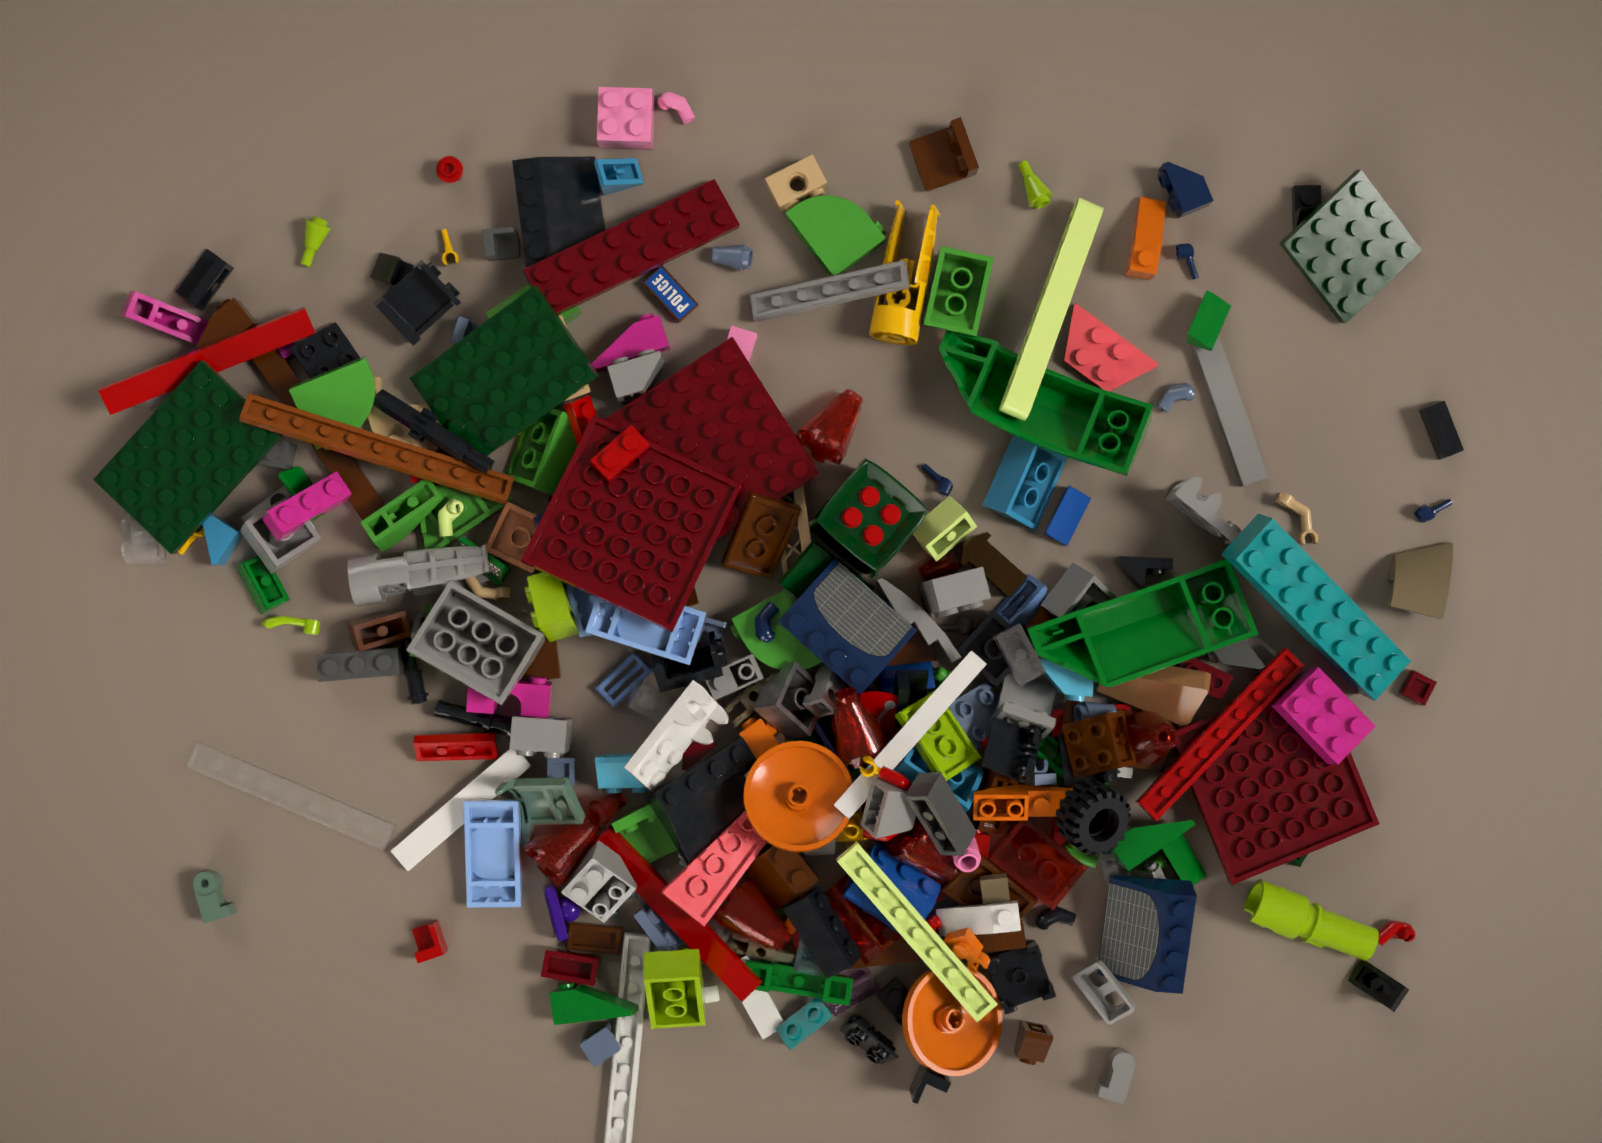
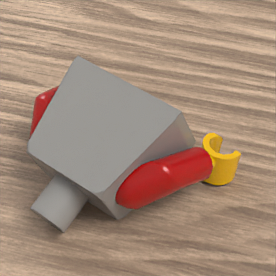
[844,756,916,841]

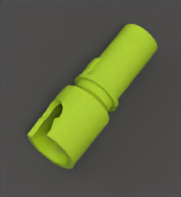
[1243,879,1379,961]

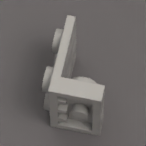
[994,673,1056,739]

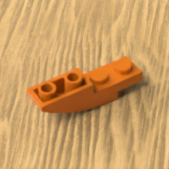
[973,784,1073,821]

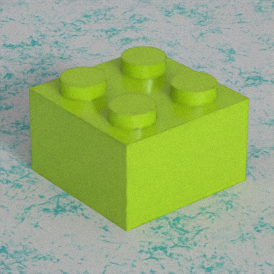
[525,572,579,642]

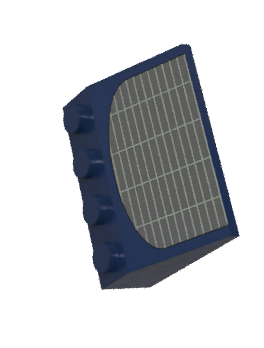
[778,558,917,695]
[1097,875,1197,994]

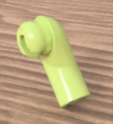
[438,499,464,537]

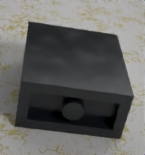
[374,259,461,346]
[652,631,727,693]

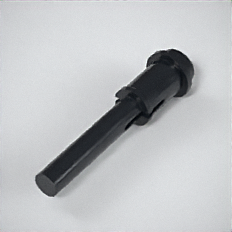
[401,637,429,705]

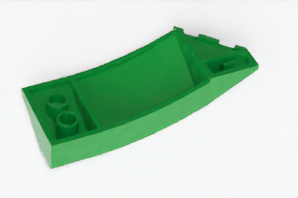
[939,330,1153,476]
[1027,559,1258,688]

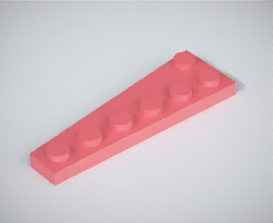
[660,811,767,926]

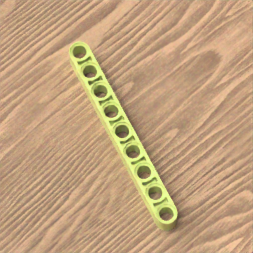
[999,197,1104,421]

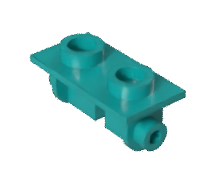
[775,998,833,1050]

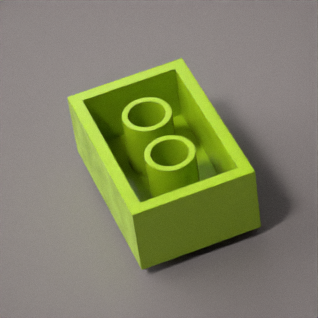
[644,949,706,1029]

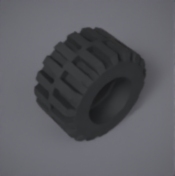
[1055,780,1132,856]

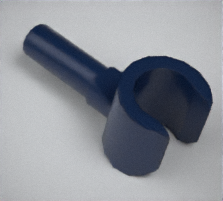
[1176,243,1199,280]
[922,463,953,496]
[1414,499,1452,523]

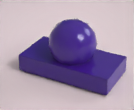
[543,884,582,941]

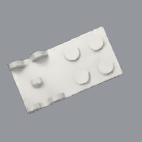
[624,680,729,792]

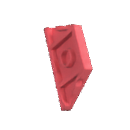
[1063,304,1159,392]

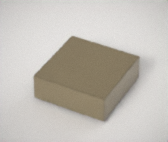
[980,873,1010,905]

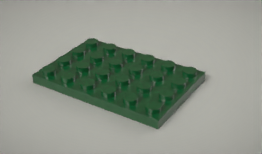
[409,285,599,456]
[93,360,283,554]

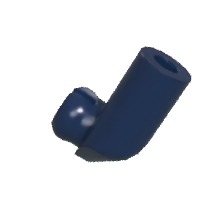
[754,601,780,643]

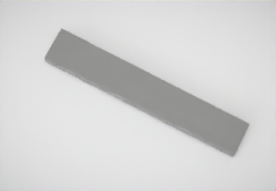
[750,260,910,322]
[1192,336,1269,487]

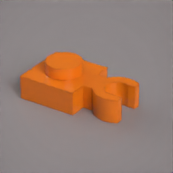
[944,927,990,972]

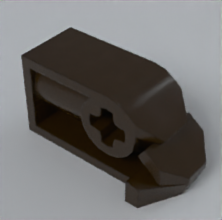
[960,532,1027,597]

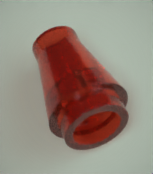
[919,549,961,582]
[586,793,626,826]

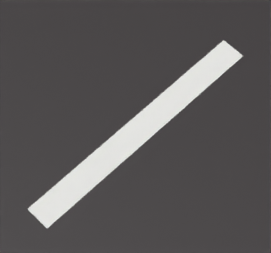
[834,651,987,819]

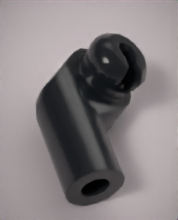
[1035,905,1076,930]

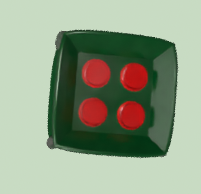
[808,458,929,578]

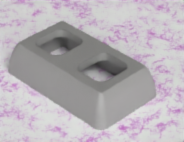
[1073,960,1135,1025]

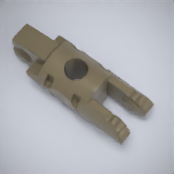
[723,671,779,728]
[726,927,796,963]

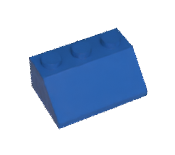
[843,842,941,934]

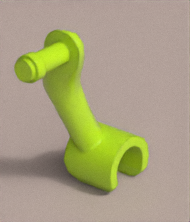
[262,616,320,635]

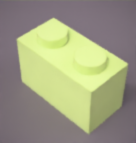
[912,496,977,562]

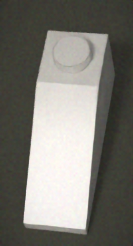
[936,900,1021,937]

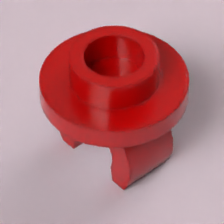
[436,156,463,183]

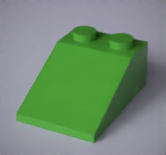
[923,246,994,337]

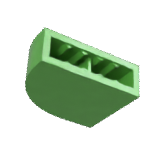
[786,195,886,276]
[289,355,376,451]
[730,589,822,670]

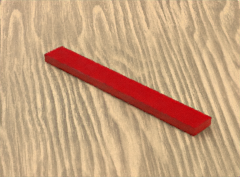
[98,307,316,415]
[1135,647,1305,821]
[592,825,762,1002]

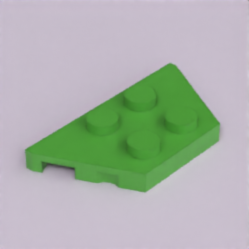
[420,484,514,549]

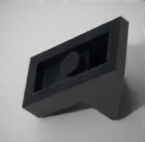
[1292,185,1321,231]
[370,252,414,286]
[1114,556,1173,590]
[1348,960,1409,1012]
[876,976,909,1027]

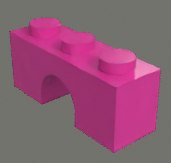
[262,471,352,542]
[466,676,553,718]

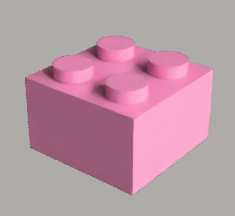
[597,87,655,150]

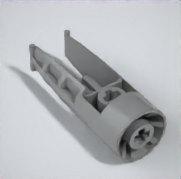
[348,545,492,606]

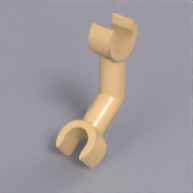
[1275,492,1318,545]
[462,576,510,603]

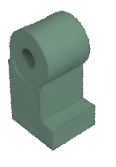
[193,870,237,924]

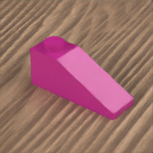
[120,290,209,345]
[592,313,671,373]

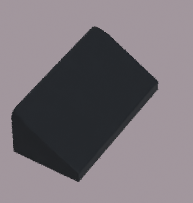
[1419,401,1464,460]

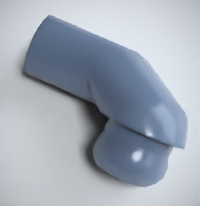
[1156,383,1196,413]

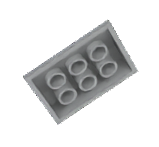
[406,581,545,705]

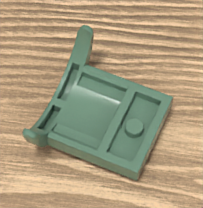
[495,777,586,849]

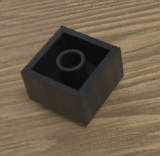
[955,610,1033,687]

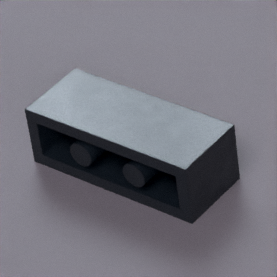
[783,886,862,979]

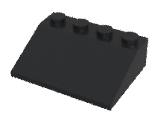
[512,156,605,268]
[646,737,757,865]

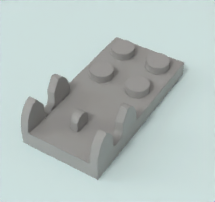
[1165,477,1241,548]

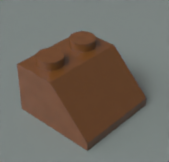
[745,845,819,910]

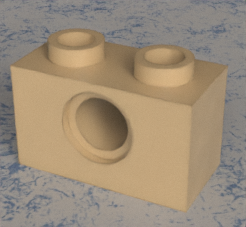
[765,154,827,212]

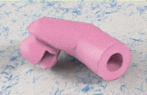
[658,91,695,124]

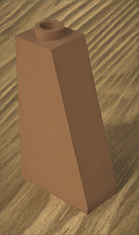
[1096,666,1211,727]

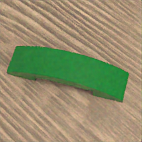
[746,960,854,1006]

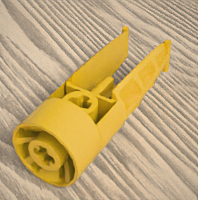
[869,200,940,345]

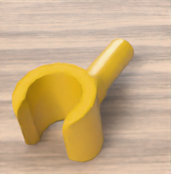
[441,229,460,266]
[177,528,205,555]

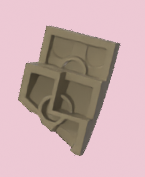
[1387,542,1453,619]

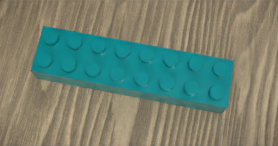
[1222,513,1411,701]

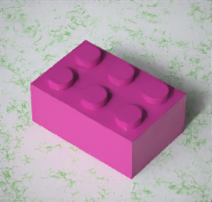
[1271,667,1376,765]

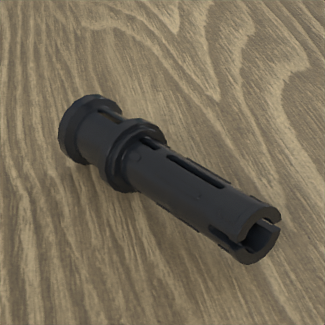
[434,700,515,739]

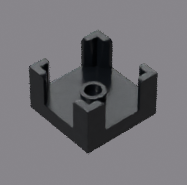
[988,940,1057,1015]

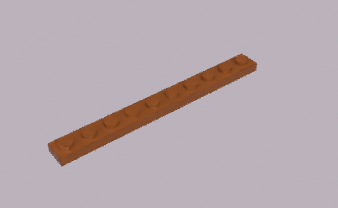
[240,393,514,505]

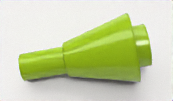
[1018,160,1053,209]
[300,216,332,267]

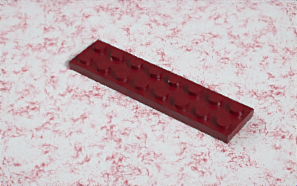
[524,179,740,315]

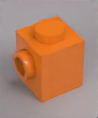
[739,716,780,759]

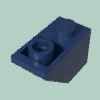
[1158,162,1214,218]

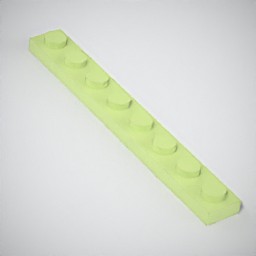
[836,841,998,1022]

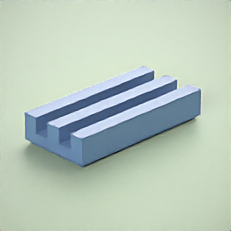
[596,651,653,708]

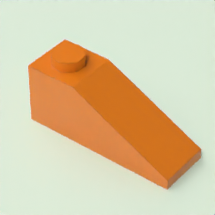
[1124,197,1166,280]

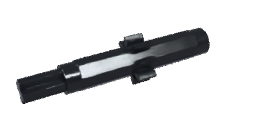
[373,389,494,474]

